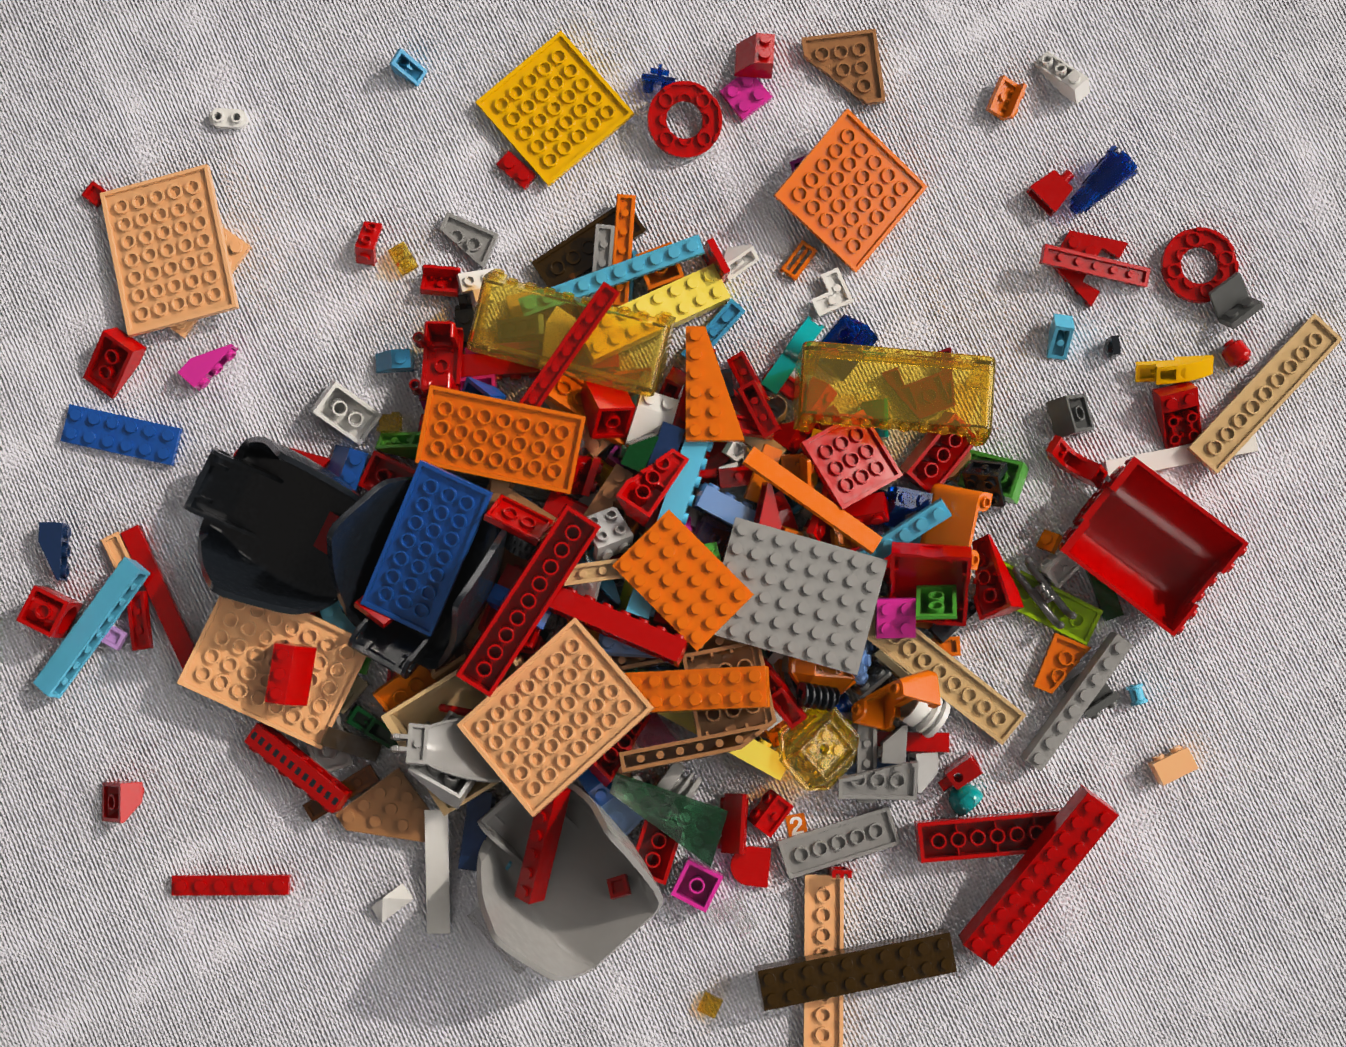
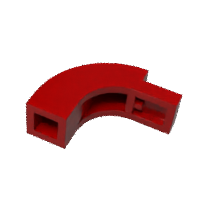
[1046,435,1108,489]

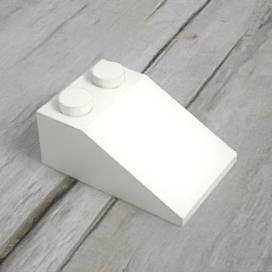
[310,379,382,445]
[625,388,679,446]

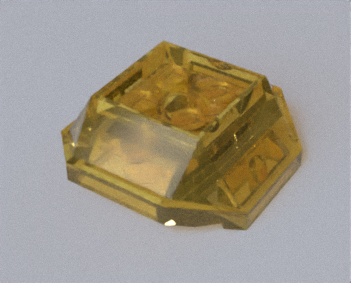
[778,706,860,791]

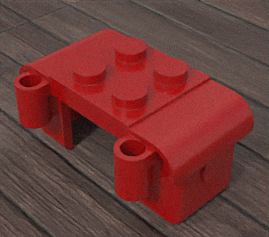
[409,321,464,401]

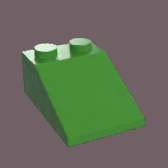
[958,450,1029,505]
[916,585,957,620]

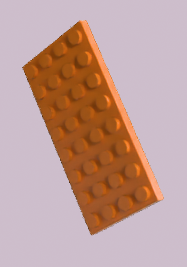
[415,385,586,494]

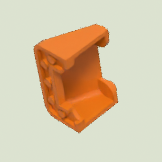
[920,483,993,570]
[851,670,941,732]

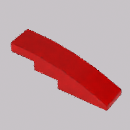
[763,655,807,729]

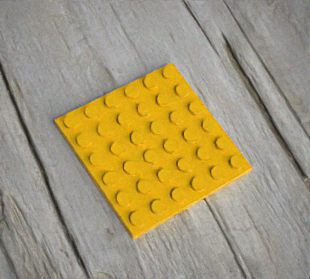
[476,31,634,187]

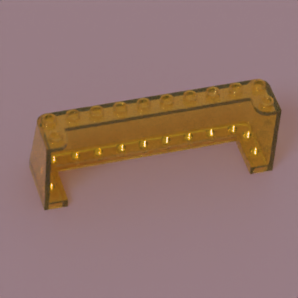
[467,269,676,397]
[793,341,996,446]

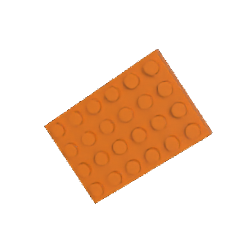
[612,510,754,651]

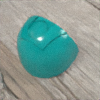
[949,783,983,817]

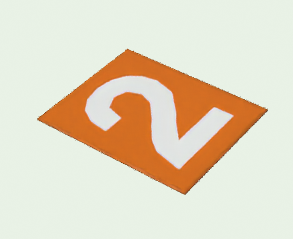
[786,813,807,837]

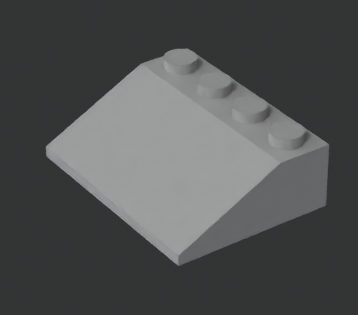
[408,710,476,810]

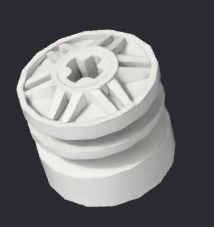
[899,698,951,738]

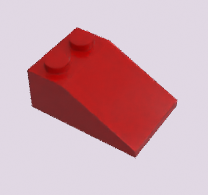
[83,327,146,399]

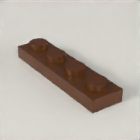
[302,764,380,822]

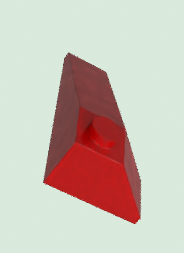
[615,449,689,527]
[972,534,1024,621]

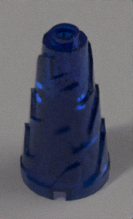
[1069,145,1139,215]

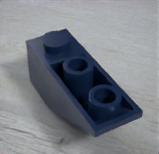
[38,522,71,581]

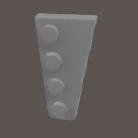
[837,760,919,800]

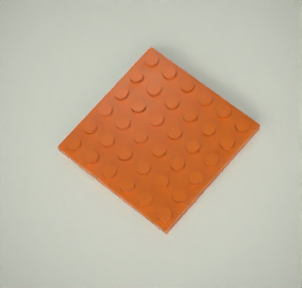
[773,108,928,273]

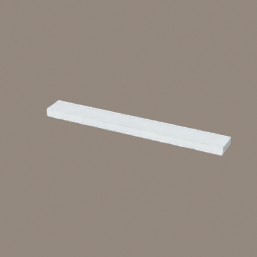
[1104,434,1259,480]

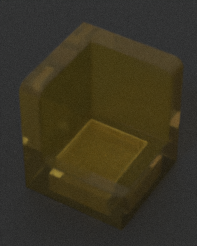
[376,412,402,433]

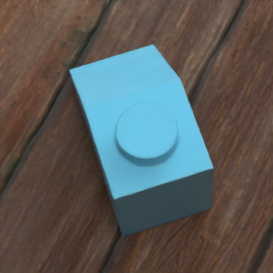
[1046,314,1075,360]

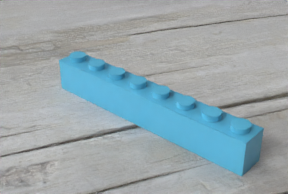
[33,557,151,699]

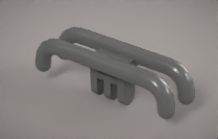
[1012,557,1077,629]

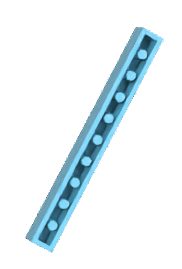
[626,438,714,621]

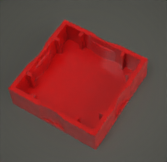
[888,542,972,627]

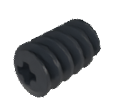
[796,681,840,712]

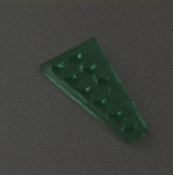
[610,773,728,867]

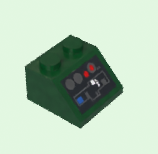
[618,432,659,472]

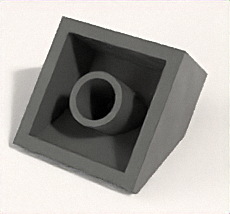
[1046,393,1095,438]

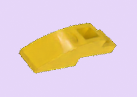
[1135,355,1214,385]

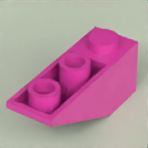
[177,344,238,391]

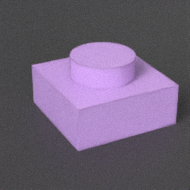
[101,625,129,651]

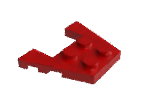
[1053,230,1128,307]

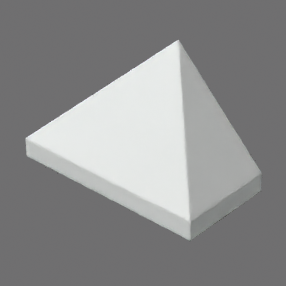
[724,244,760,281]
[371,883,414,923]

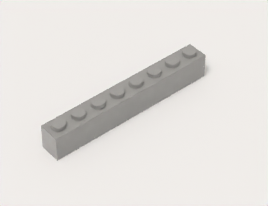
[1020,632,1133,771]

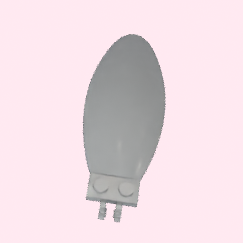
[390,717,503,783]

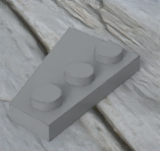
[439,212,499,269]

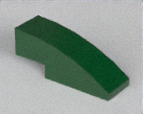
[345,703,399,749]

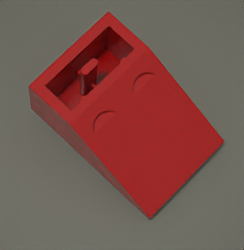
[1152,381,1202,449]

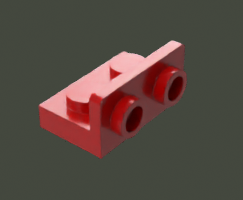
[748,788,794,838]

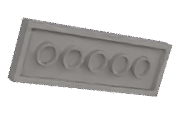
[777,806,901,879]

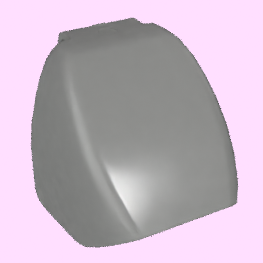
[476,783,664,981]

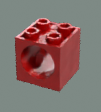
[16,585,83,638]

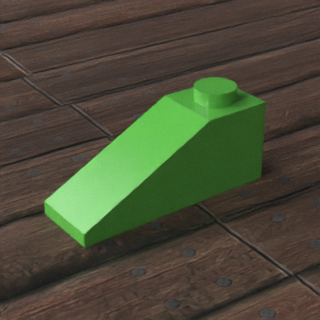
[375,431,421,460]

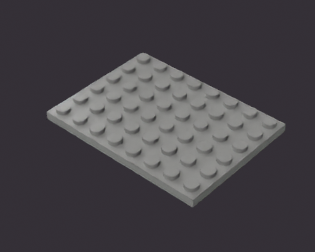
[714,517,888,675]

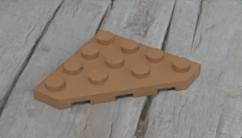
[801,29,886,106]
[335,767,430,842]

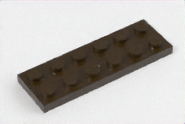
[531,206,647,288]

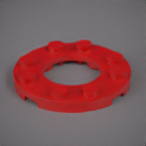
[647,81,722,159]
[1161,227,1239,303]

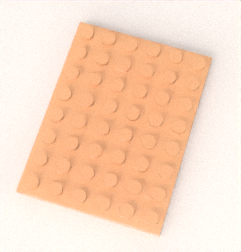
[100,164,239,337]
[177,596,366,749]
[457,618,654,817]

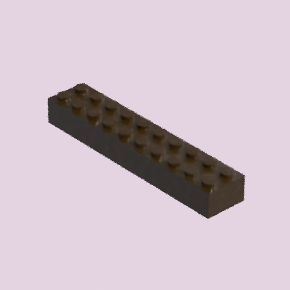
[754,928,957,1011]

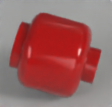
[1221,339,1251,368]

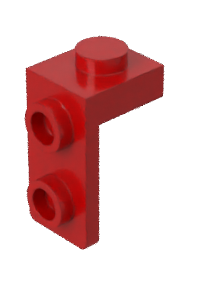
[355,221,383,266]

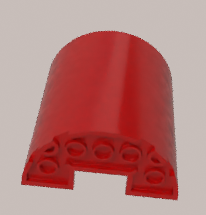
[1059,456,1249,637]

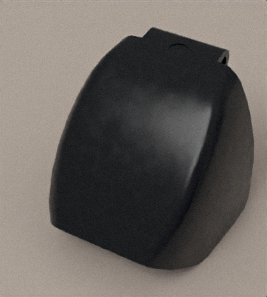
[184,436,362,615]
[327,477,508,679]

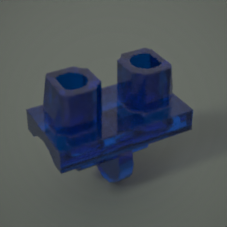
[641,63,676,94]

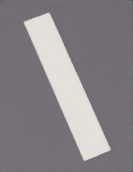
[424,810,450,934]

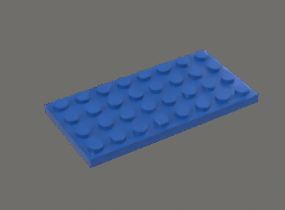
[360,460,493,637]

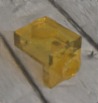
[388,241,418,276]

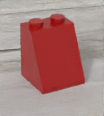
[580,378,636,439]

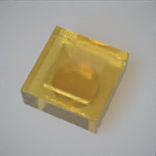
[697,990,723,1018]

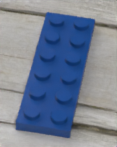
[60,404,183,466]

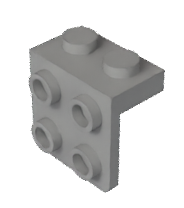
[586,507,634,561]

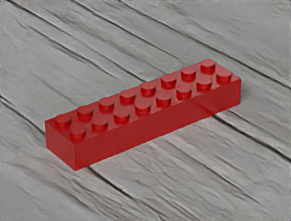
[914,808,1062,863]

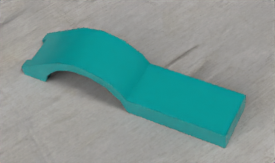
[761,316,824,396]

